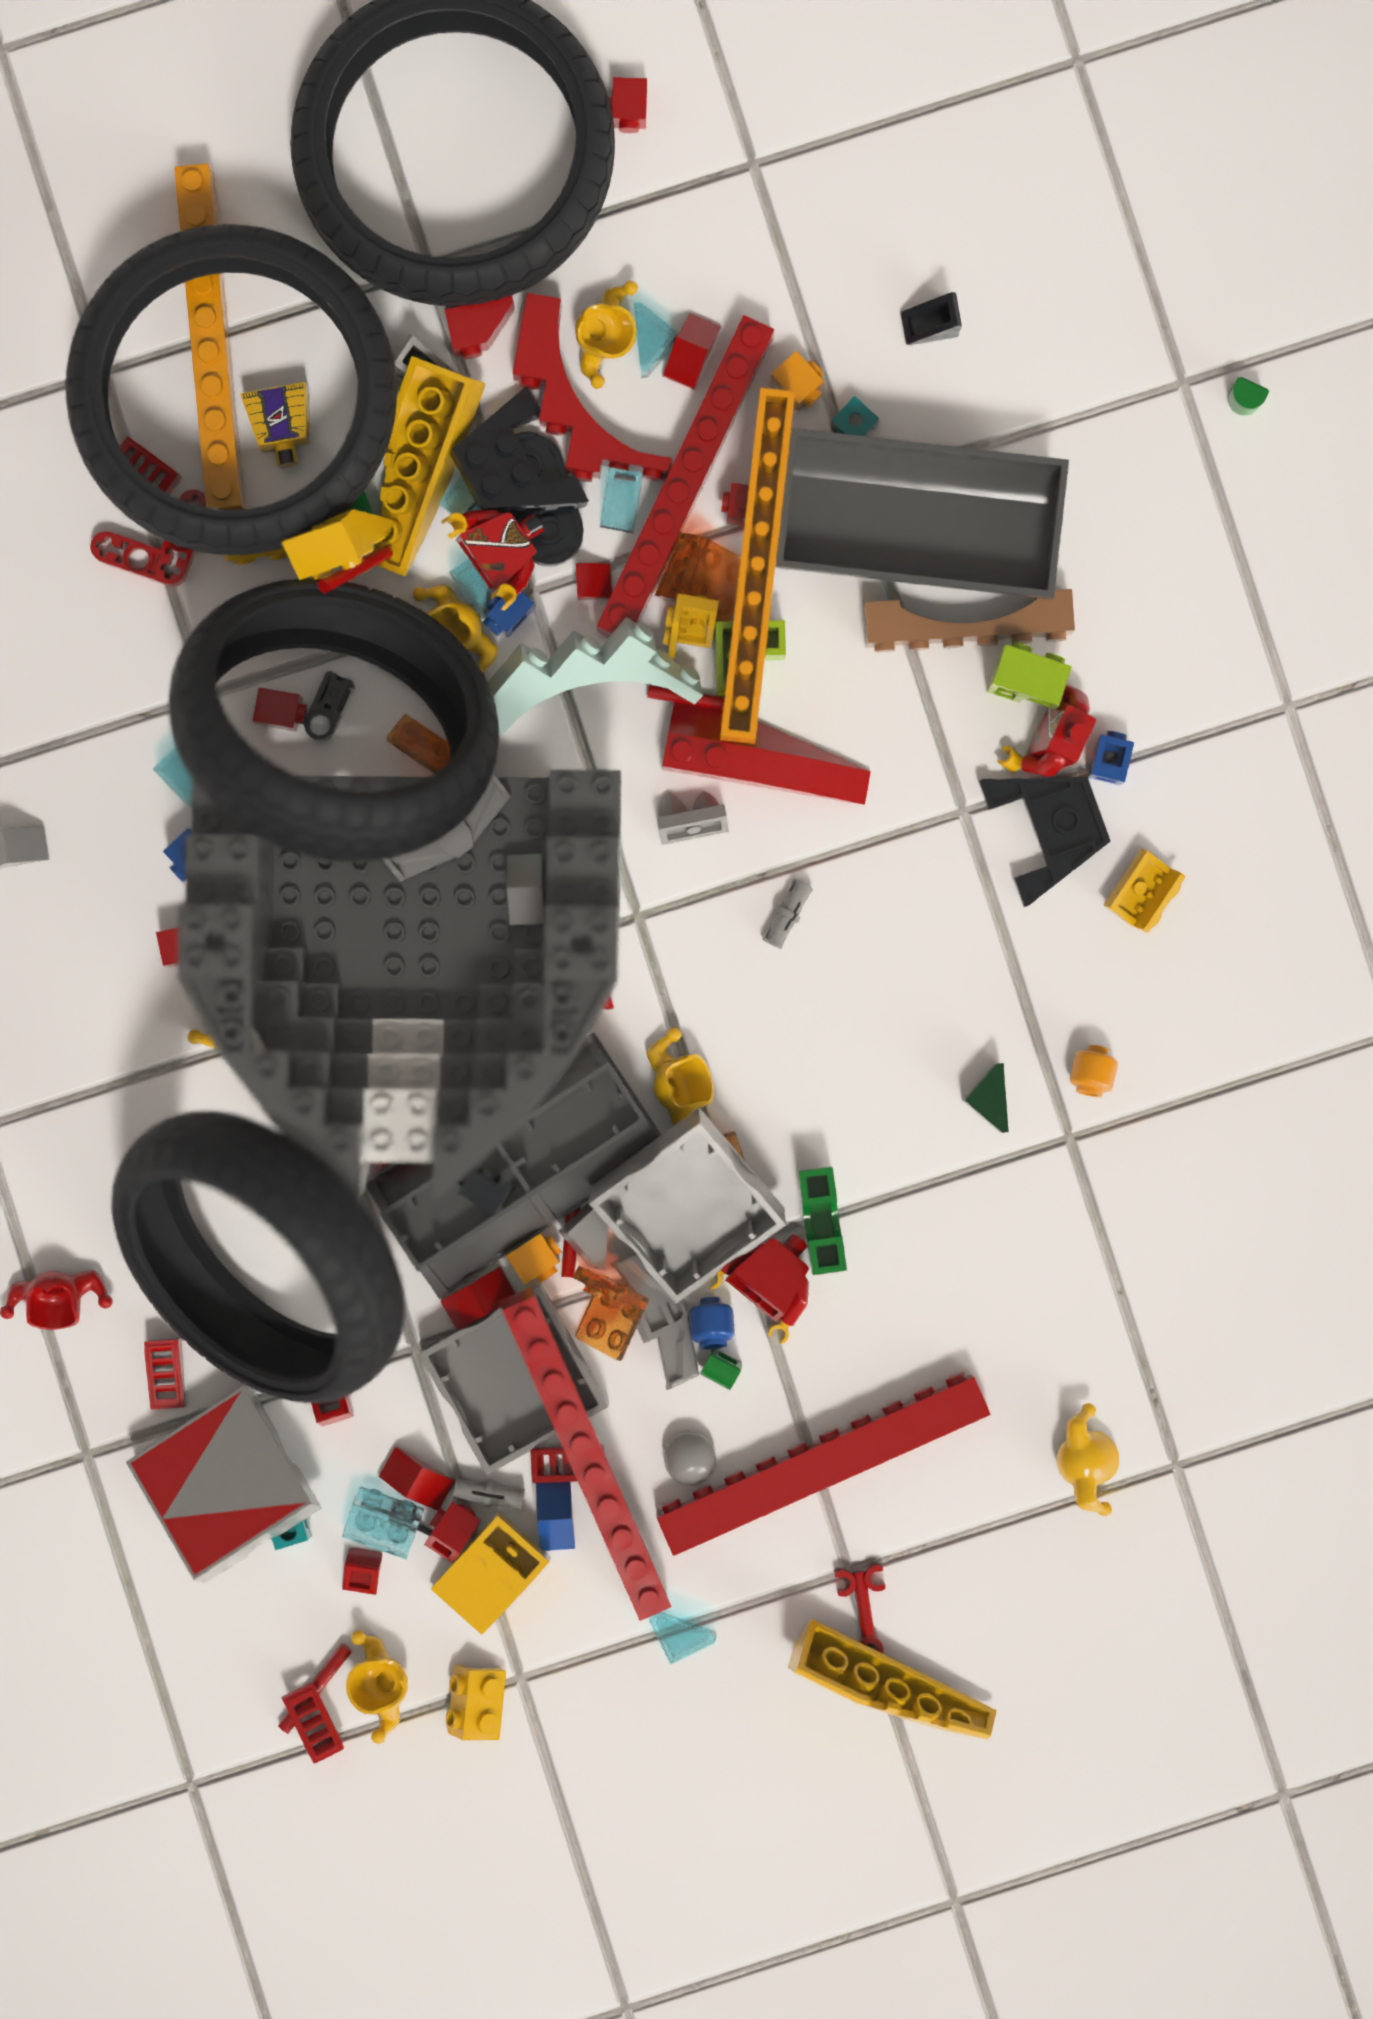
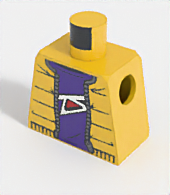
[240,382,310,468]

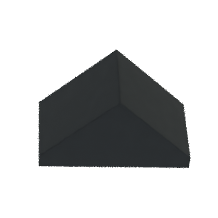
[900,292,962,345]

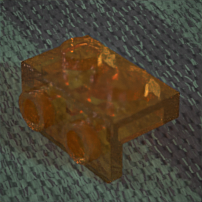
[386,713,450,773]

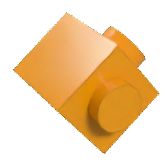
[770,351,824,411]
[506,1232,562,1285]

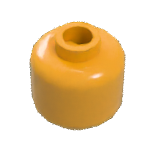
[1070,1045,1118,1098]

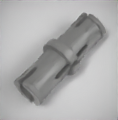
[762,879,813,950]
[453,1477,525,1511]

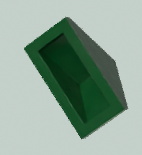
[962,1063,1009,1133]

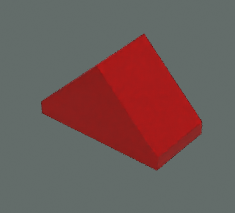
[663,313,721,390]
[440,1267,516,1331]
[378,1446,456,1511]

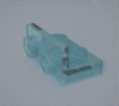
[342,1486,425,1560]

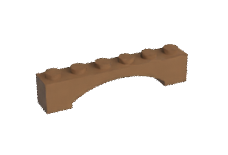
[864,589,1075,653]

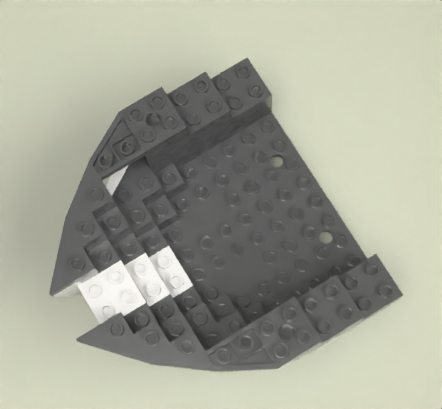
[178,769,622,1200]

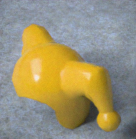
[575,280,638,389]
[413,584,498,674]
[646,1027,714,1126]
[1057,1403,1119,1517]
[346,1630,408,1744]

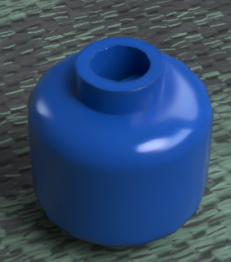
[689,1297,735,1349]

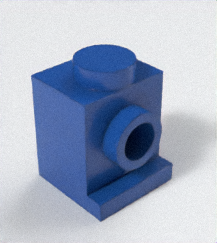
[483,592,536,638]
[1088,731,1135,786]

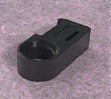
[304,671,355,742]

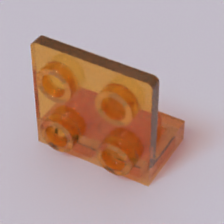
[655,533,741,622]
[573,1265,650,1361]

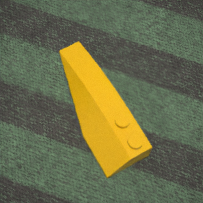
[374,356,486,577]
[787,1619,997,1739]

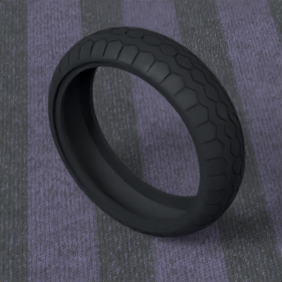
[290,0,615,307]
[65,224,397,555]
[168,578,499,861]
[111,1110,405,1403]

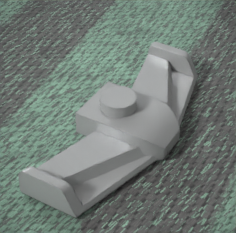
[383,773,511,882]
[610,1252,699,1391]

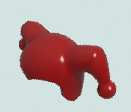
[0,1270,113,1330]

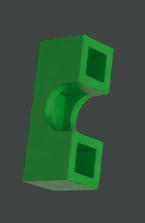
[797,1166,847,1275]

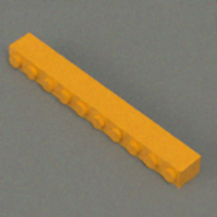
[174,163,246,510]
[720,388,795,744]

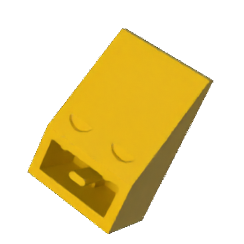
[282,509,393,580]
[431,1511,551,1635]

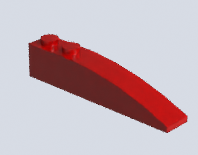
[662,702,871,806]

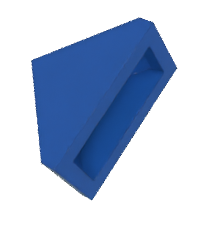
[536,1482,576,1551]

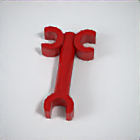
[834,1564,886,1654]

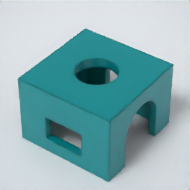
[830,396,880,436]
[271,1518,312,1551]

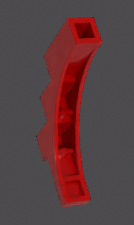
[512,293,672,482]

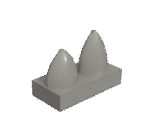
[656,791,729,845]

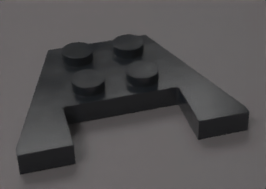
[450,387,589,513]
[978,777,1111,908]

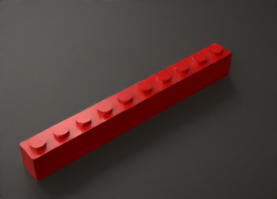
[597,315,775,637]
[500,1287,671,1621]
[656,1372,991,1556]

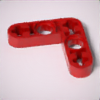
[90,489,206,587]

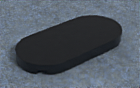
[510,431,584,567]

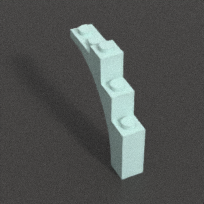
[488,617,703,736]

